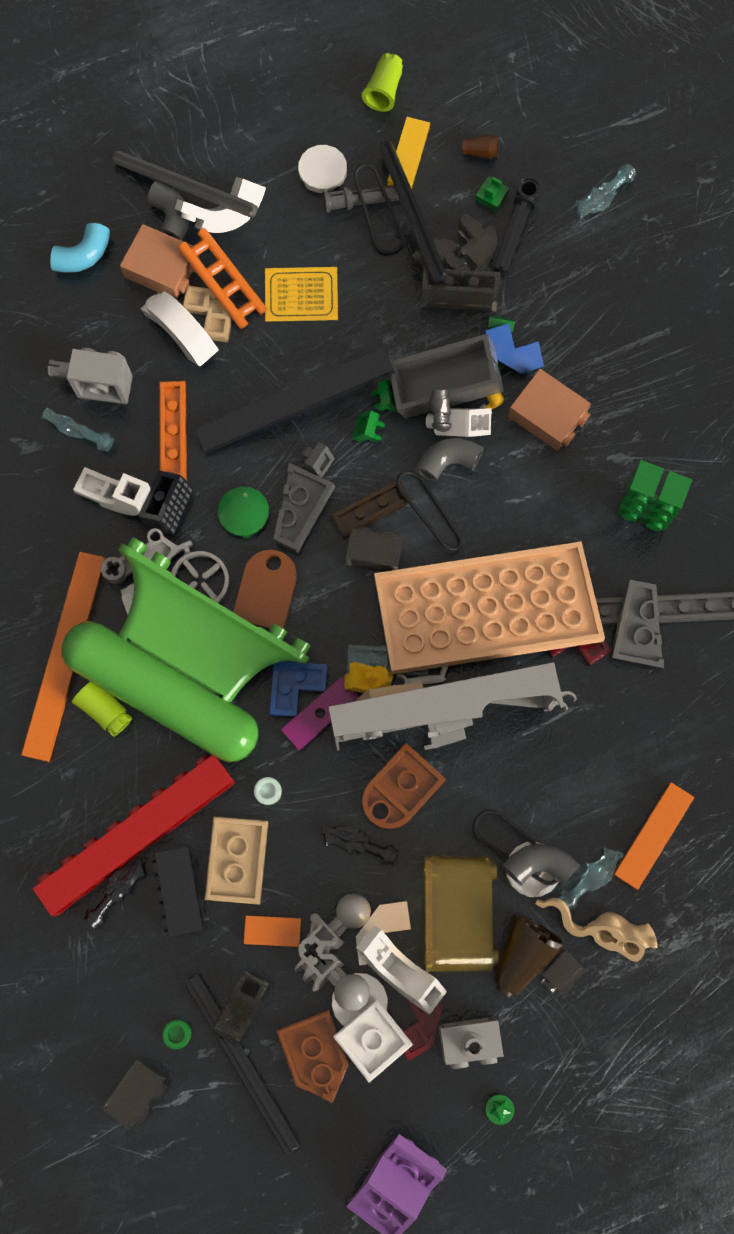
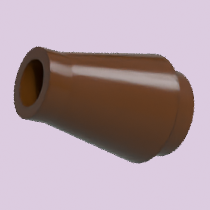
[462,134,498,160]

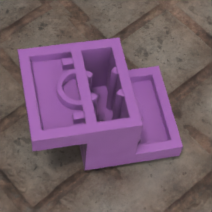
[346,1134,447,1234]

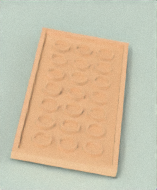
[374,541,605,675]

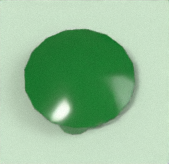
[218,486,270,538]

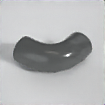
[147,181,190,241]
[414,438,484,482]
[501,843,580,885]

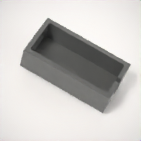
[390,334,504,419]

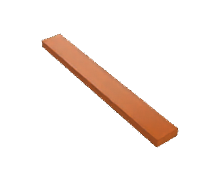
[22,552,106,762]

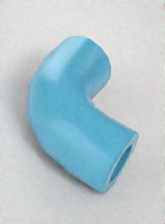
[50,223,110,273]

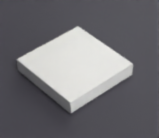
[333,999,413,1082]

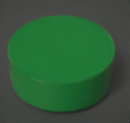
[162,1019,192,1049]

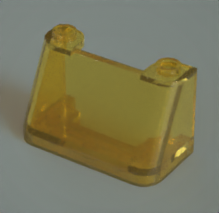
[424,856,498,972]

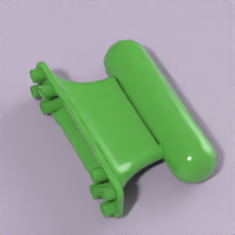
[61,537,311,762]

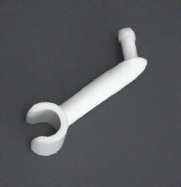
[392,666,448,686]

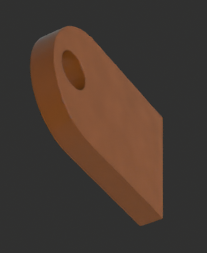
[233,550,297,630]
[362,743,446,829]

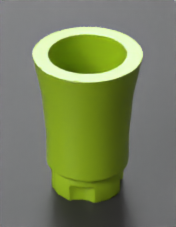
[362,53,403,112]
[72,682,133,737]

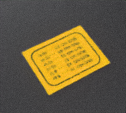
[265,267,338,322]

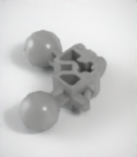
[294,893,371,1011]

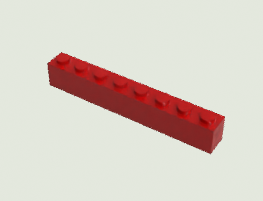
[33,754,235,916]

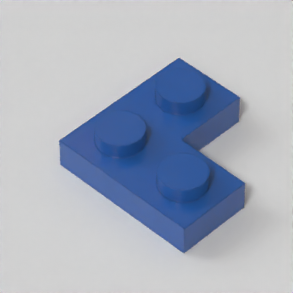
[270,662,328,717]

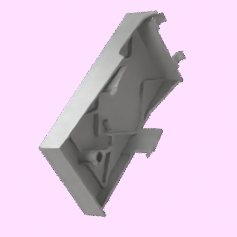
[329,662,577,751]

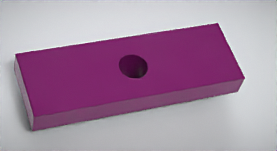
[281,677,360,751]

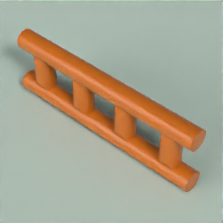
[178,228,268,329]

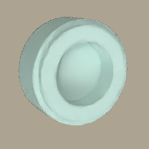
[254,777,282,805]

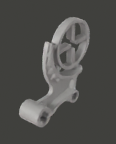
[101,528,229,603]

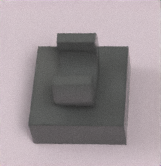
[301,442,335,478]

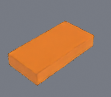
[244,916,301,947]

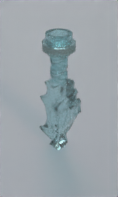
[577,164,636,220]
[41,408,114,452]
[559,848,624,910]

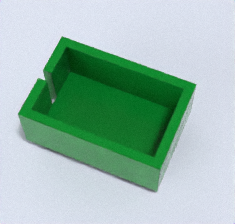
[616,460,693,531]

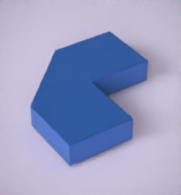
[483,323,544,373]

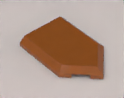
[276,1010,349,1103]

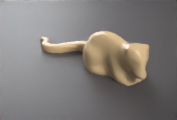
[535,898,657,962]

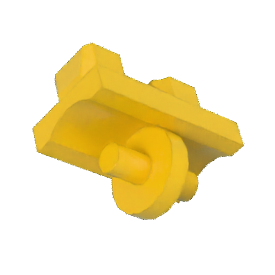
[344,662,393,693]

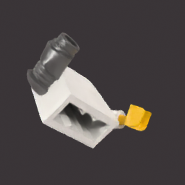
[426,390,504,437]

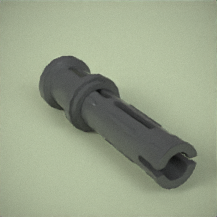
[323,185,399,213]

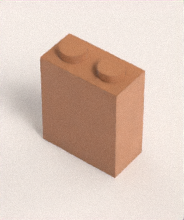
[120,224,200,300]
[508,369,591,451]

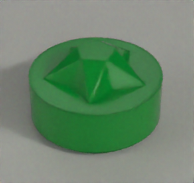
[485,1094,514,1125]

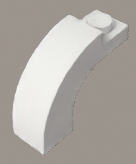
[175,177,266,233]
[140,291,218,366]
[73,467,150,516]
[356,925,447,1015]

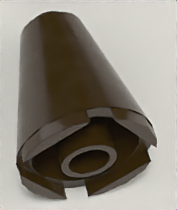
[494,914,564,997]

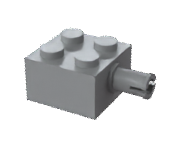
[48,348,133,404]
[438,1017,504,1069]

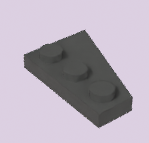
[274,463,335,553]
[611,579,664,668]

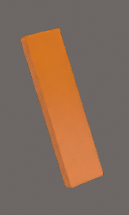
[160,381,187,481]
[613,782,695,890]

